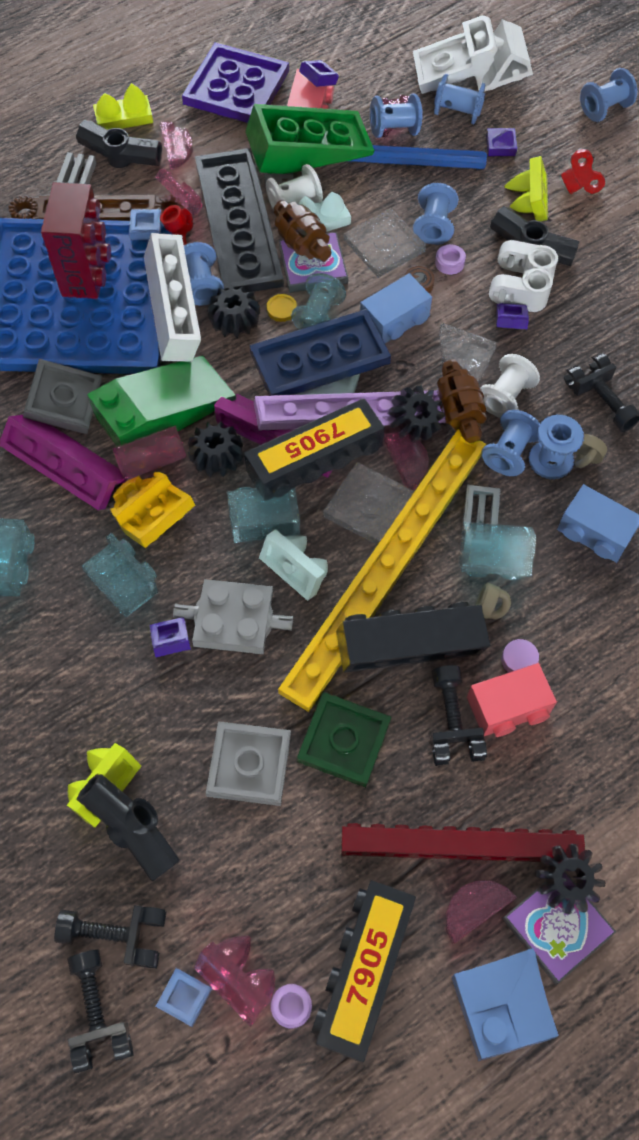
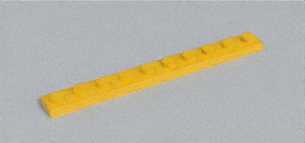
[278,429,486,712]

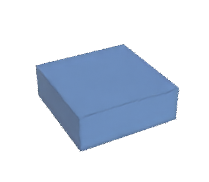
[129,209,161,240]
[155,968,213,1027]

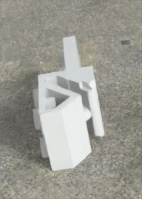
[413,16,533,94]

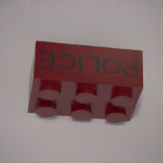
[41,182,111,299]

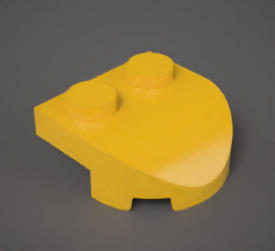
[110,472,196,548]

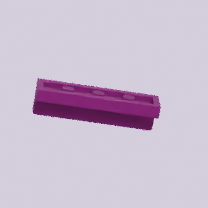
[214,394,333,478]
[0,415,131,510]

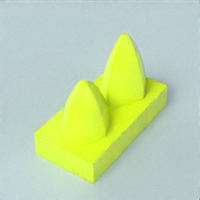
[93,83,153,129]
[505,156,548,222]
[67,743,141,828]

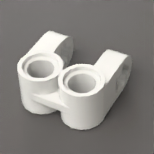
[489,240,558,312]

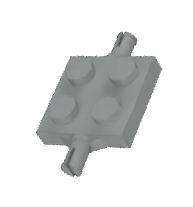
[173,579,293,654]

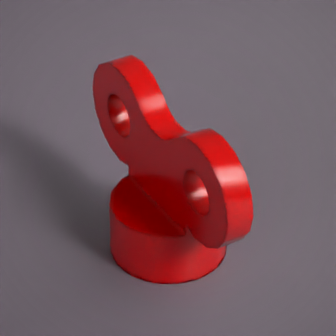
[561,149,605,194]
[160,205,193,246]

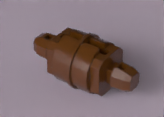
[274,200,332,262]
[437,359,487,444]

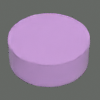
[435,244,466,275]
[501,639,539,673]
[271,984,312,1029]

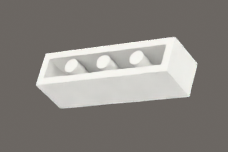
[144,233,201,362]

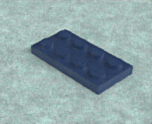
[249,309,391,396]

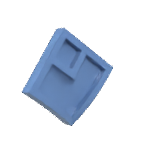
[451,948,559,1061]

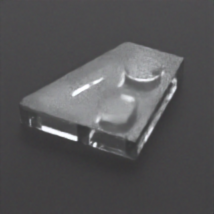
[439,322,497,384]

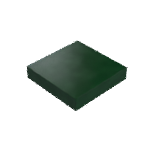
[297,692,391,788]

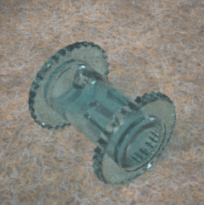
[291,273,346,330]

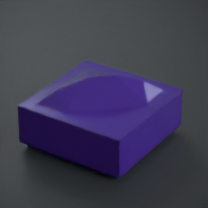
[299,60,339,87]
[486,128,517,156]
[496,303,529,330]
[150,617,191,657]

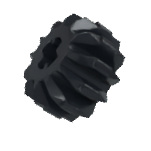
[207,285,260,339]
[387,385,445,442]
[188,421,243,478]
[535,844,606,914]

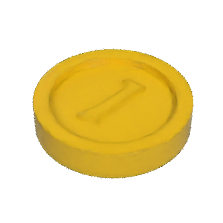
[267,294,297,322]

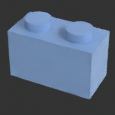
[360,273,432,343]
[557,484,639,563]

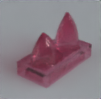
[112,426,187,480]
[194,936,275,1027]

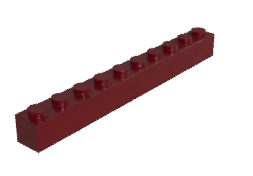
[341,823,585,862]

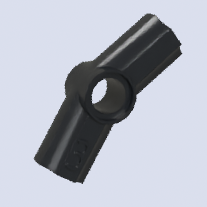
[76,119,162,168]
[490,206,580,266]
[76,773,180,881]

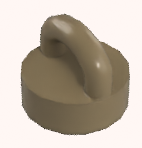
[574,434,607,468]
[475,583,511,620]

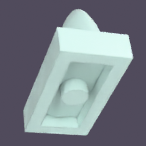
[298,192,351,232]
[259,530,328,601]

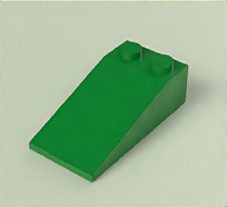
[245,104,375,174]
[87,355,236,460]

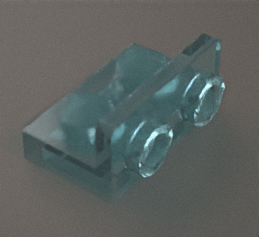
[81,533,158,618]

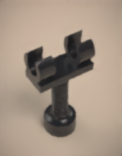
[564,353,639,432]
[430,665,487,766]
[54,905,167,969]
[67,949,134,1073]

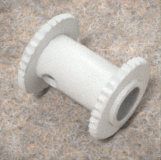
[266,164,323,211]
[480,354,540,418]

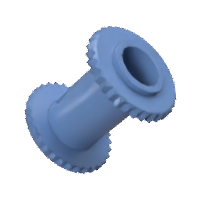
[580,68,638,122]
[434,74,486,124]
[370,93,422,138]
[413,183,459,245]
[184,242,224,306]
[481,410,540,476]
[528,415,584,479]

